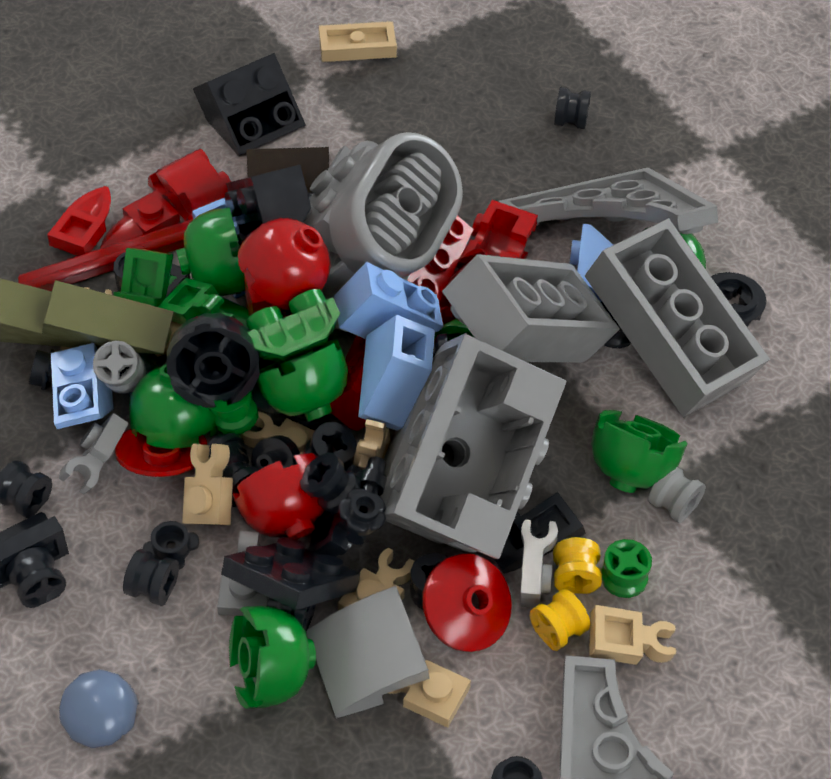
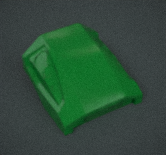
[246,289,340,362]

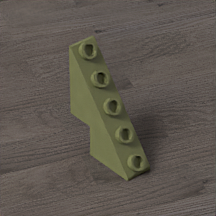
[0,278,174,355]

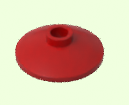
[115,428,207,477]
[423,554,512,652]

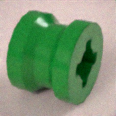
[209,391,259,434]
[601,539,652,598]

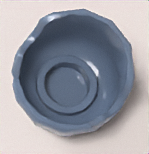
[59,669,139,748]

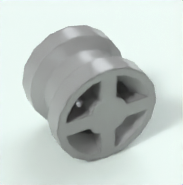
[93,340,146,394]
[648,467,706,523]

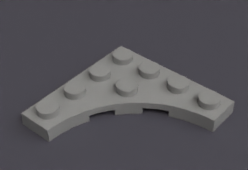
[499,168,718,234]
[559,655,674,779]

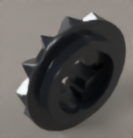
[711,272,767,327]

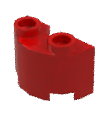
[148,149,231,222]
[456,200,538,268]

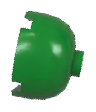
[176,207,245,296]
[256,339,348,421]
[129,364,218,449]
[591,410,687,493]
[229,606,316,709]

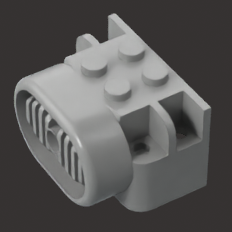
[303,132,463,332]
[380,334,567,559]

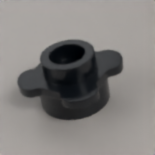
[143,521,200,570]

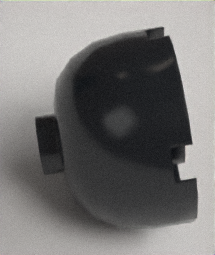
[166,313,260,408]

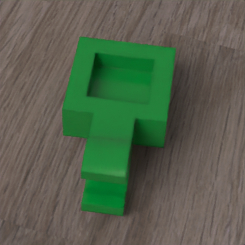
[158,278,236,324]

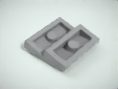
[306,586,430,718]

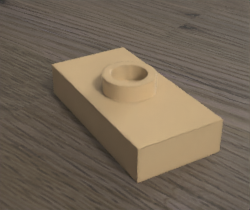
[319,21,397,62]

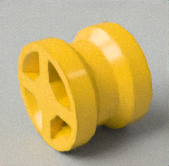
[553,537,602,594]
[529,589,591,651]

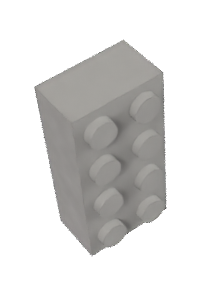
[585,218,770,418]
[442,254,620,363]

